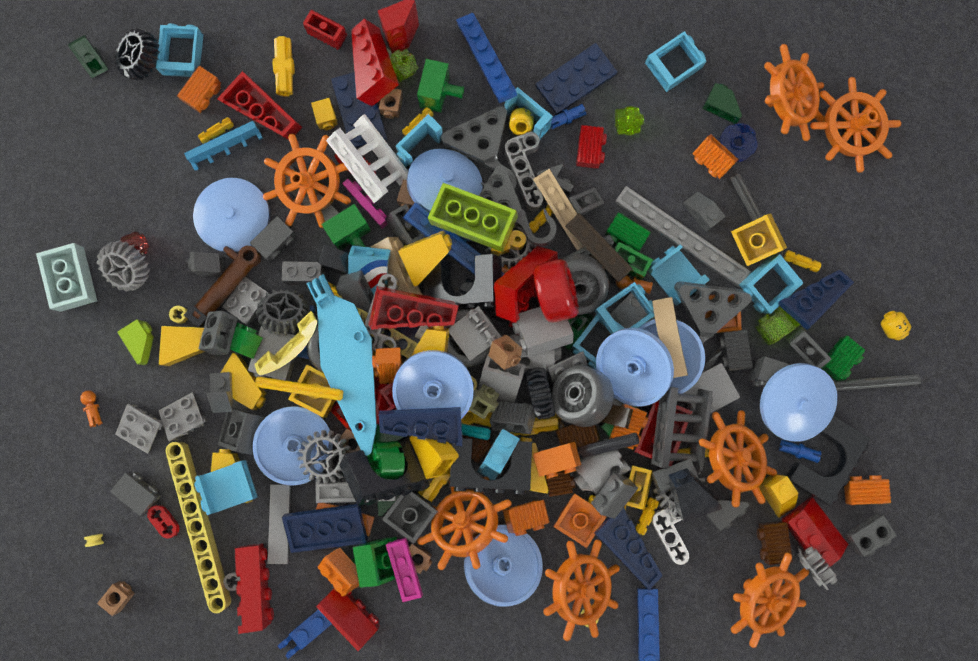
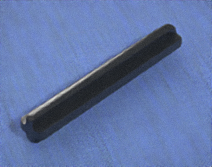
[577,433,639,459]

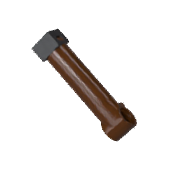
[184,246,261,328]

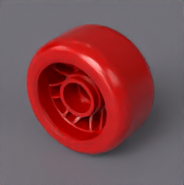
[534,259,579,323]

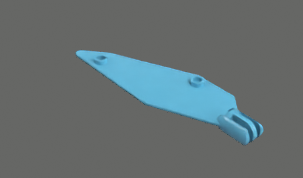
[307,274,377,455]

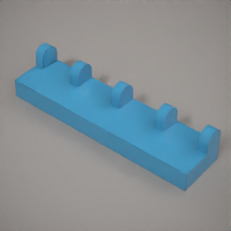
[184,121,263,171]

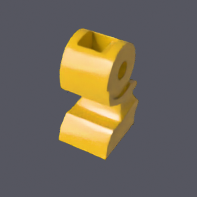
[490,230,526,256]

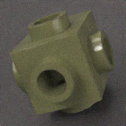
[469,384,500,419]

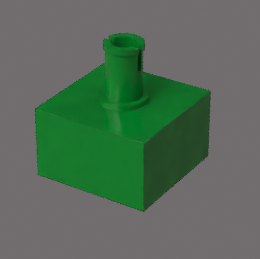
[417,59,465,113]
[321,204,371,250]
[352,537,397,588]

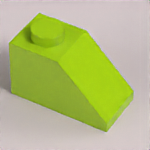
[117,319,154,365]

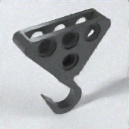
[441,106,516,190]
[479,165,557,246]
[674,281,752,371]

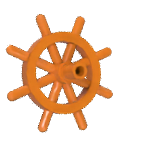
[764,44,825,141]
[810,77,901,173]
[263,134,351,228]
[698,410,777,508]
[417,477,512,570]
[543,539,620,641]
[731,553,809,648]

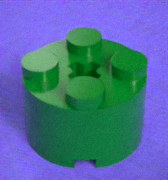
[367,441,405,480]

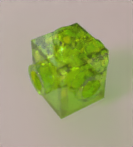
[390,49,419,82]
[615,106,644,135]

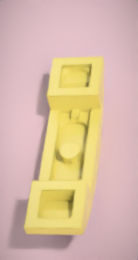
[255,311,317,375]

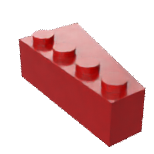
[351,18,399,106]
[217,71,302,140]
[494,246,558,323]
[368,286,458,330]
[235,543,274,634]

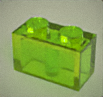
[755,306,801,346]

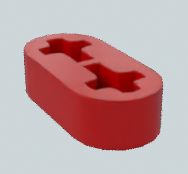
[147,505,180,539]

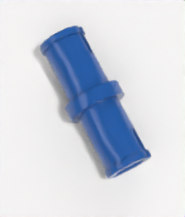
[550,104,586,130]
[779,439,821,463]

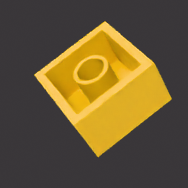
[731,214,787,266]
[288,365,336,418]

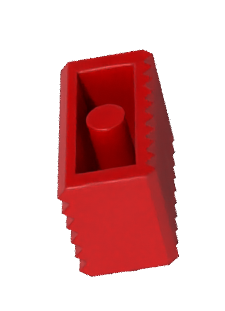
[303,10,347,50]
[576,125,607,169]

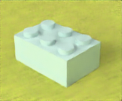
[36,243,97,312]

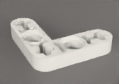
[651,501,689,565]

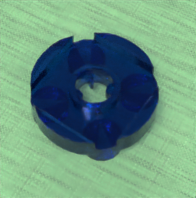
[719,123,758,162]

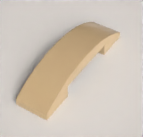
[652,297,688,378]

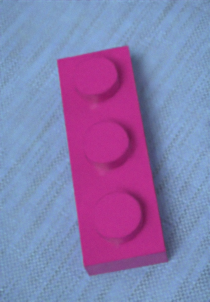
[342,179,387,229]
[386,538,423,602]

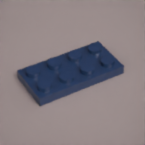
[535,43,617,115]
[331,72,387,149]
[282,504,368,553]

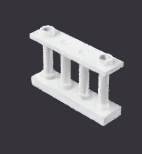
[326,114,408,203]

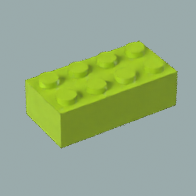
[427,183,518,252]

